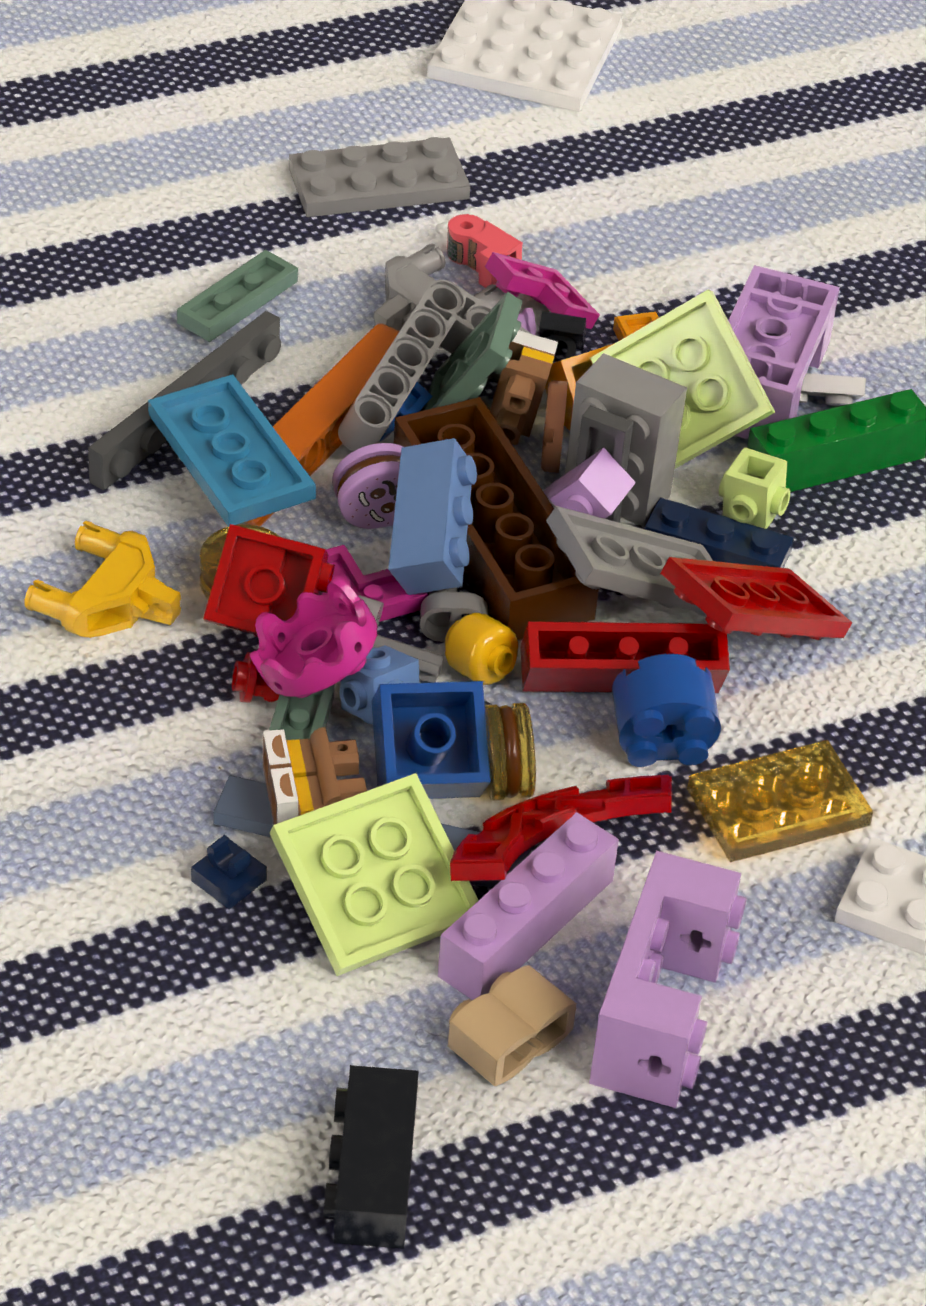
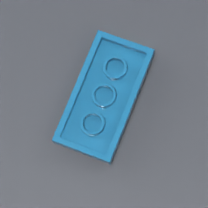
[148,374,316,527]

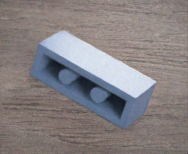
[388,438,477,595]

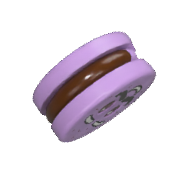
[332,443,403,529]

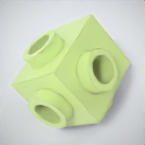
[719,447,790,529]

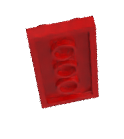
[660,557,853,640]

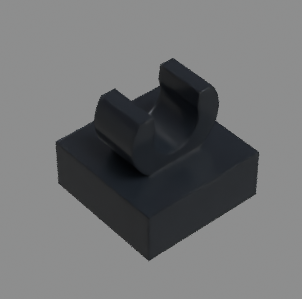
[539,311,586,359]

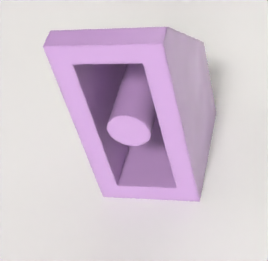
[543,448,636,519]

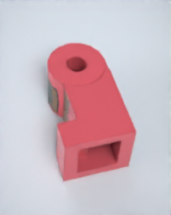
[447,214,523,288]

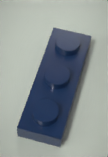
[645,497,794,568]

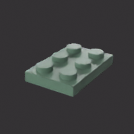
[422,292,523,411]

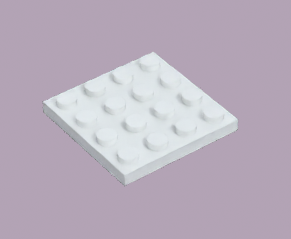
[427,0,623,112]

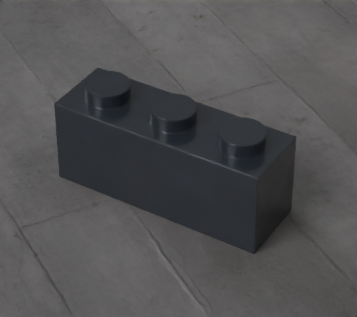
[323,1065,419,1249]

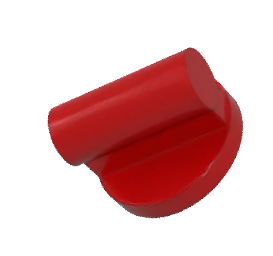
[232,652,280,703]

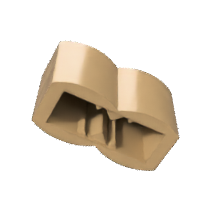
[448,965,577,1086]

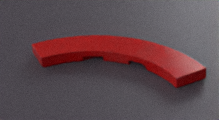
[450,775,672,881]

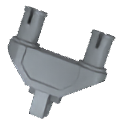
[373,244,505,331]

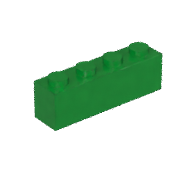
[747,389,926,492]

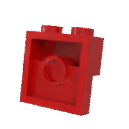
[203,524,335,637]

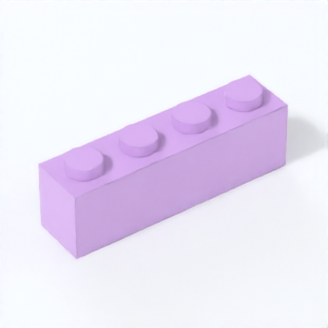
[438,812,619,1000]

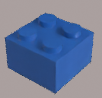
[371,681,491,799]

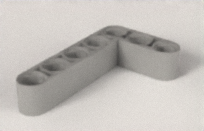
[338,280,531,451]

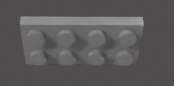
[289,137,470,217]
[546,506,713,617]

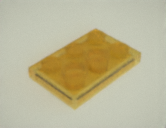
[687,740,873,863]

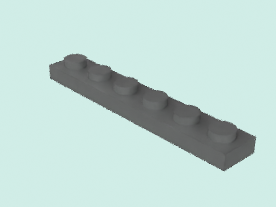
[88,311,281,491]

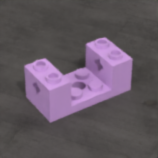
[728,265,840,439]
[589,850,747,1108]

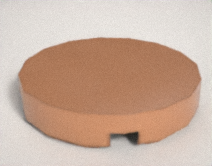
[541,380,568,473]

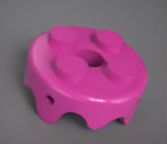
[250,577,377,698]

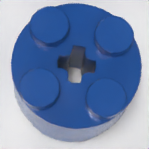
[612,654,721,767]

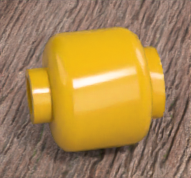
[445,612,518,685]

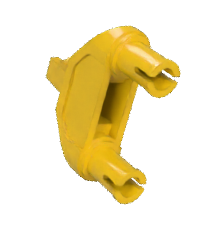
[24,521,181,638]

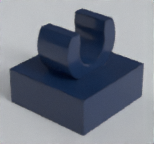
[191,835,267,909]

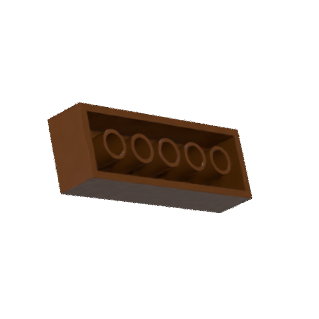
[393,397,599,641]

